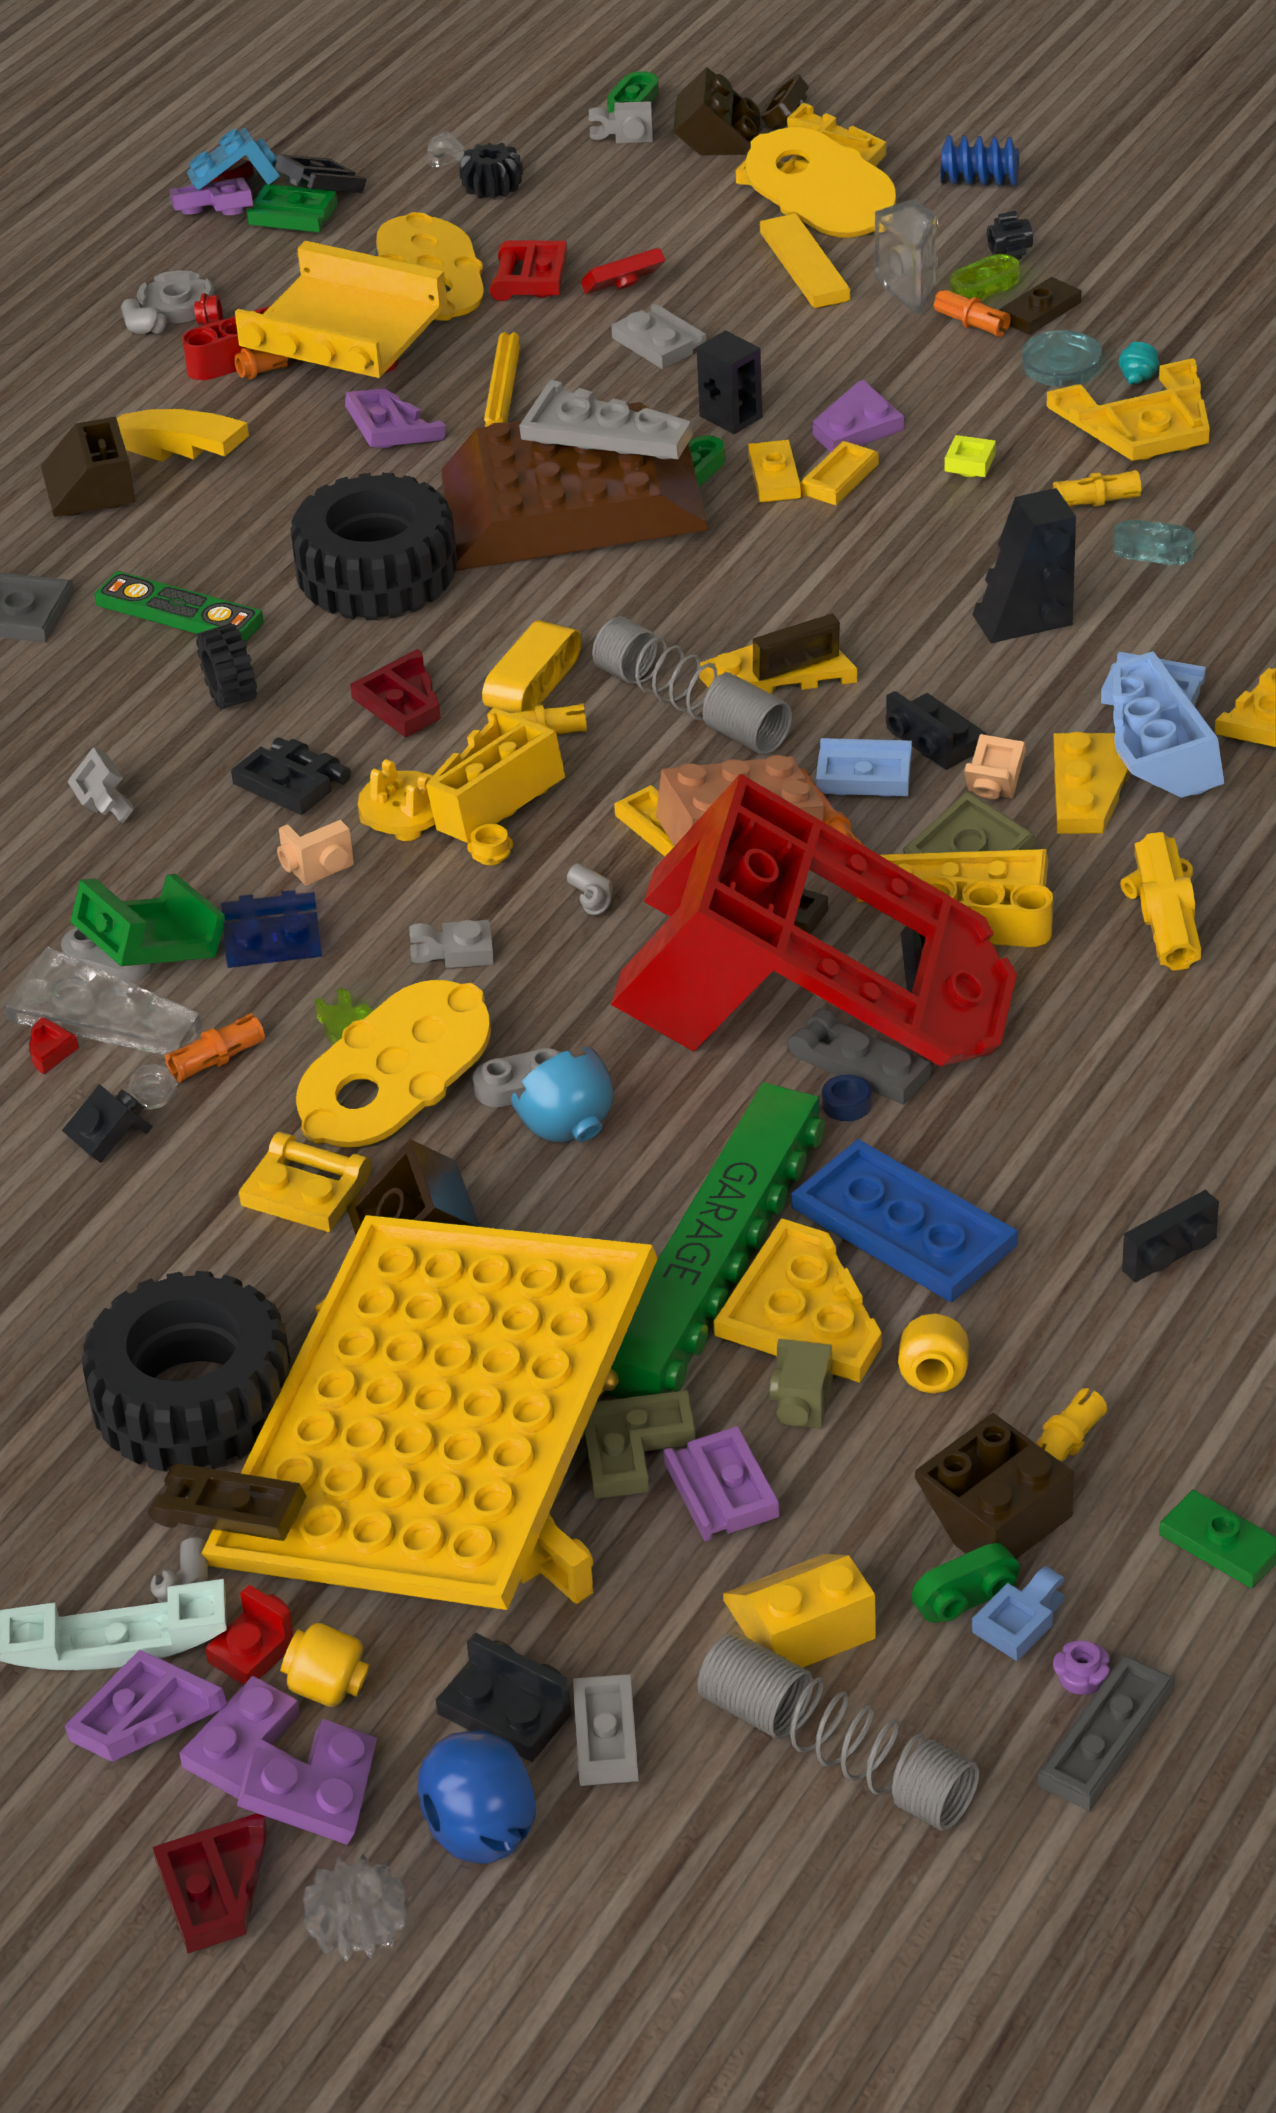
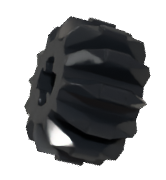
[459,142,523,199]

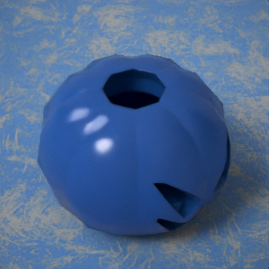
[418,1730,536,1864]

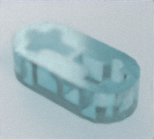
[1113,520,1194,565]

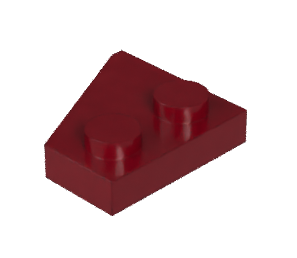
[350,649,441,738]
[152,1813,268,1954]

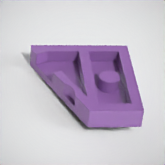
[345,389,446,448]

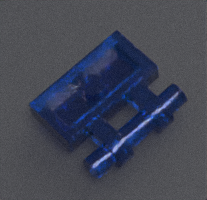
[221,889,322,968]

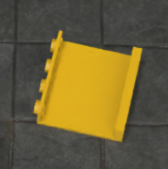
[235,241,447,378]

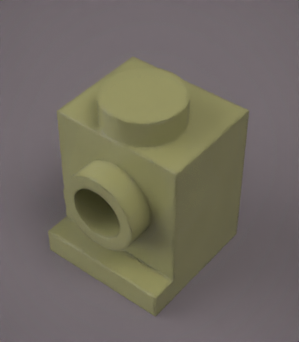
[770,1339,833,1429]

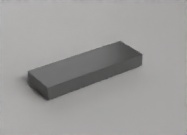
[1038,1655,1175,1811]

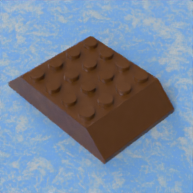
[441,402,708,571]

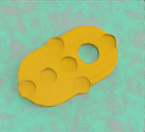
[745,127,896,238]
[376,212,484,321]
[296,980,491,1148]

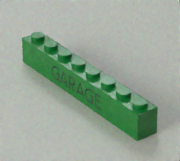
[603,1082,825,1399]

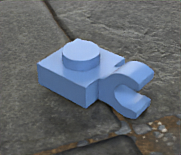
[972,1566,1065,1661]

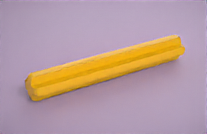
[484,332,520,427]

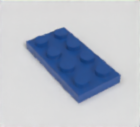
[791,1139,1018,1303]

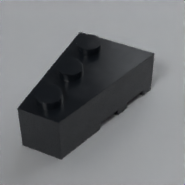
[972,488,1076,643]

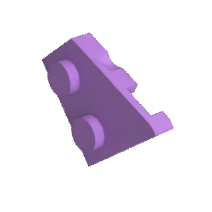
[812,380,904,452]
[65,1650,227,1762]

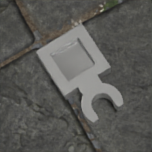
[589,102,653,143]

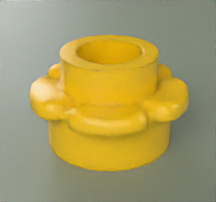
[467,824,513,866]

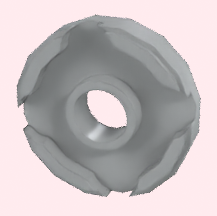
[137,270,214,324]

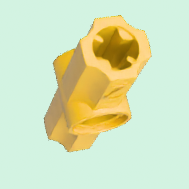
[1134,832,1201,971]

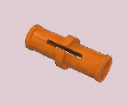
[165,1013,265,1082]

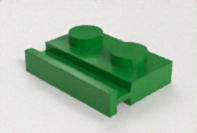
[247,184,338,233]

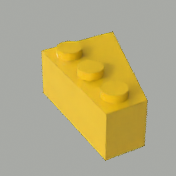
[426,707,565,843]

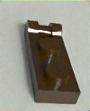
[148,1464,307,1541]

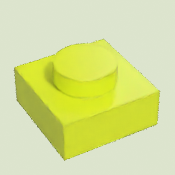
[945,435,996,477]

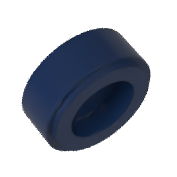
[822,1074,872,1121]

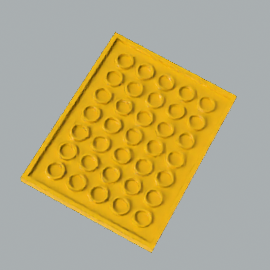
[201,1215,658,1610]

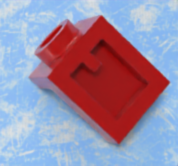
[205,1585,294,1685]

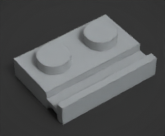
[611,303,706,369]

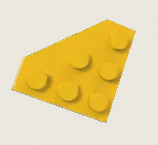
[714,1218,882,1383]

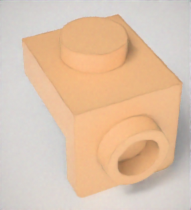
[964,734,1026,799]
[277,820,354,886]

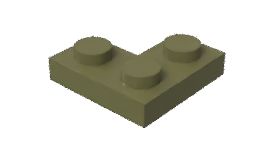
[584,1390,696,1499]

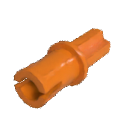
[933,290,1011,337]

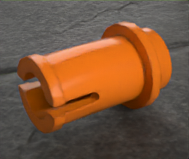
[235,348,288,380]

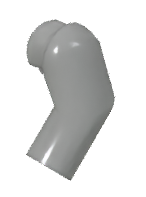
[121,298,167,334]
[567,863,613,915]
[150,1537,208,1603]

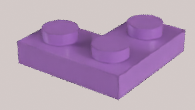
[169,177,253,215]
[179,1676,302,1799]
[236,1719,377,1845]

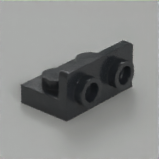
[886,691,987,770]
[436,1633,571,1762]

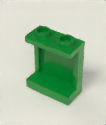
[70,874,225,966]

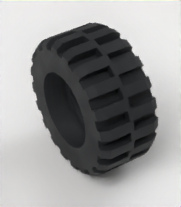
[290,472,457,620]
[82,1271,292,1472]

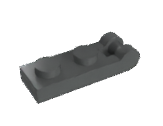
[788,1009,931,1105]

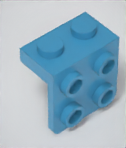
[186,127,280,190]

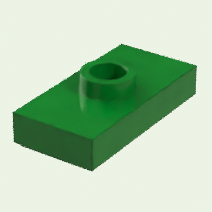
[1159,1489,1276,1589]

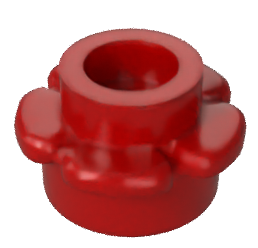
[194,293,223,325]

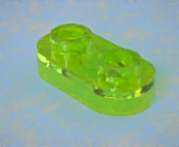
[950,254,1020,300]

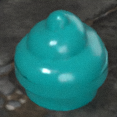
[1118,342,1160,385]

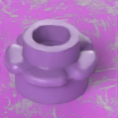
[1053,1640,1110,1695]

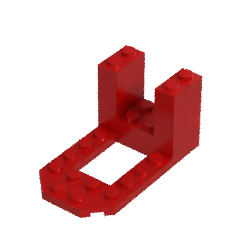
[611,773,1017,1067]

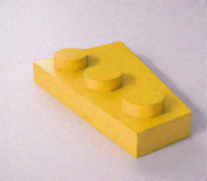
[699,644,857,694]
[1053,732,1131,834]

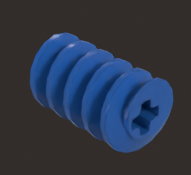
[941,135,1020,186]

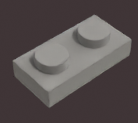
[573,1674,639,1786]

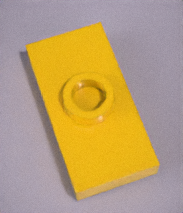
[748,440,801,503]

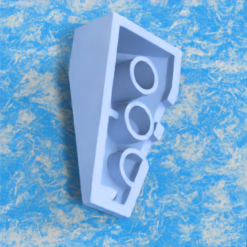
[1111,651,1225,798]

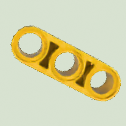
[482,620,582,713]
[921,875,1053,947]

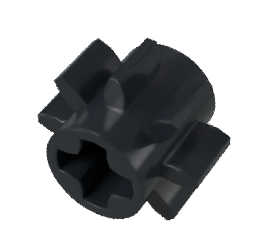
[987,211,1033,263]

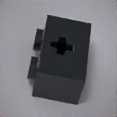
[696,330,763,434]

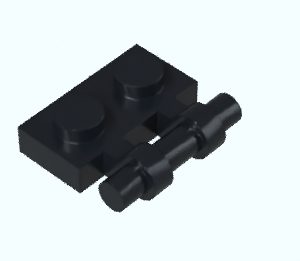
[231,737,351,815]

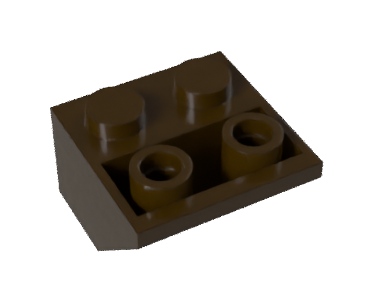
[673,67,760,155]
[41,416,135,517]
[915,1413,1074,1559]

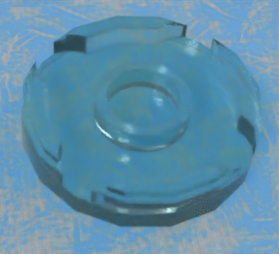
[1022,330,1102,386]

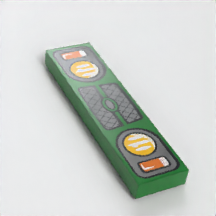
[94,571,264,642]

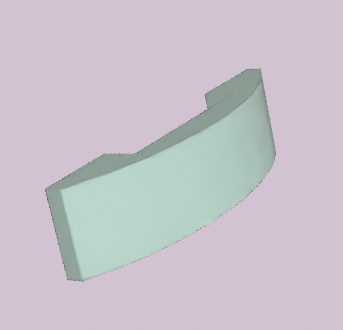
[0,1579,227,1670]

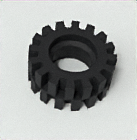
[196,623,257,710]

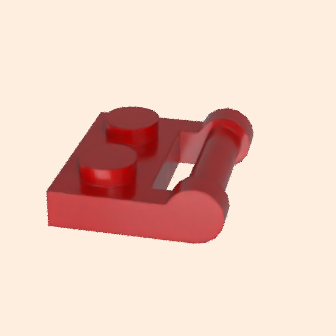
[490,240,568,301]

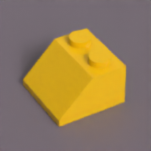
[723,1554,876,1668]

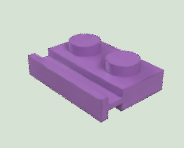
[664,1426,779,1542]

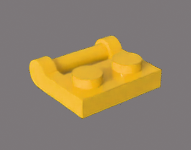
[239,1131,372,1232]

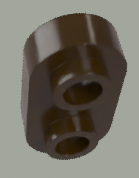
[760,74,809,129]

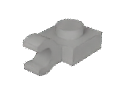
[67,747,134,823]
[409,920,493,968]

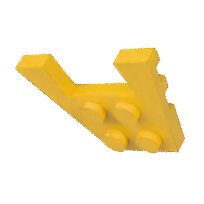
[735,103,886,185]
[1046,358,1210,461]

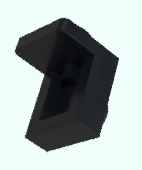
[62,1084,153,1163]

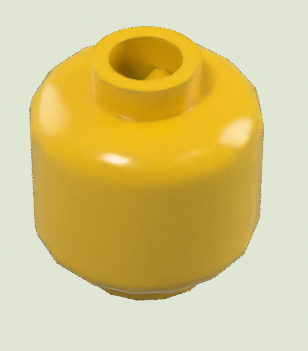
[898,1313,969,1394]
[280,1623,370,1707]

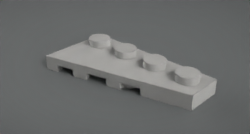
[519,379,693,459]

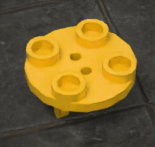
[357,759,435,841]

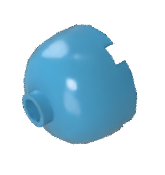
[511,1047,614,1143]

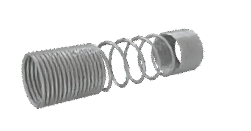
[592,616,792,755]
[697,1631,979,1831]

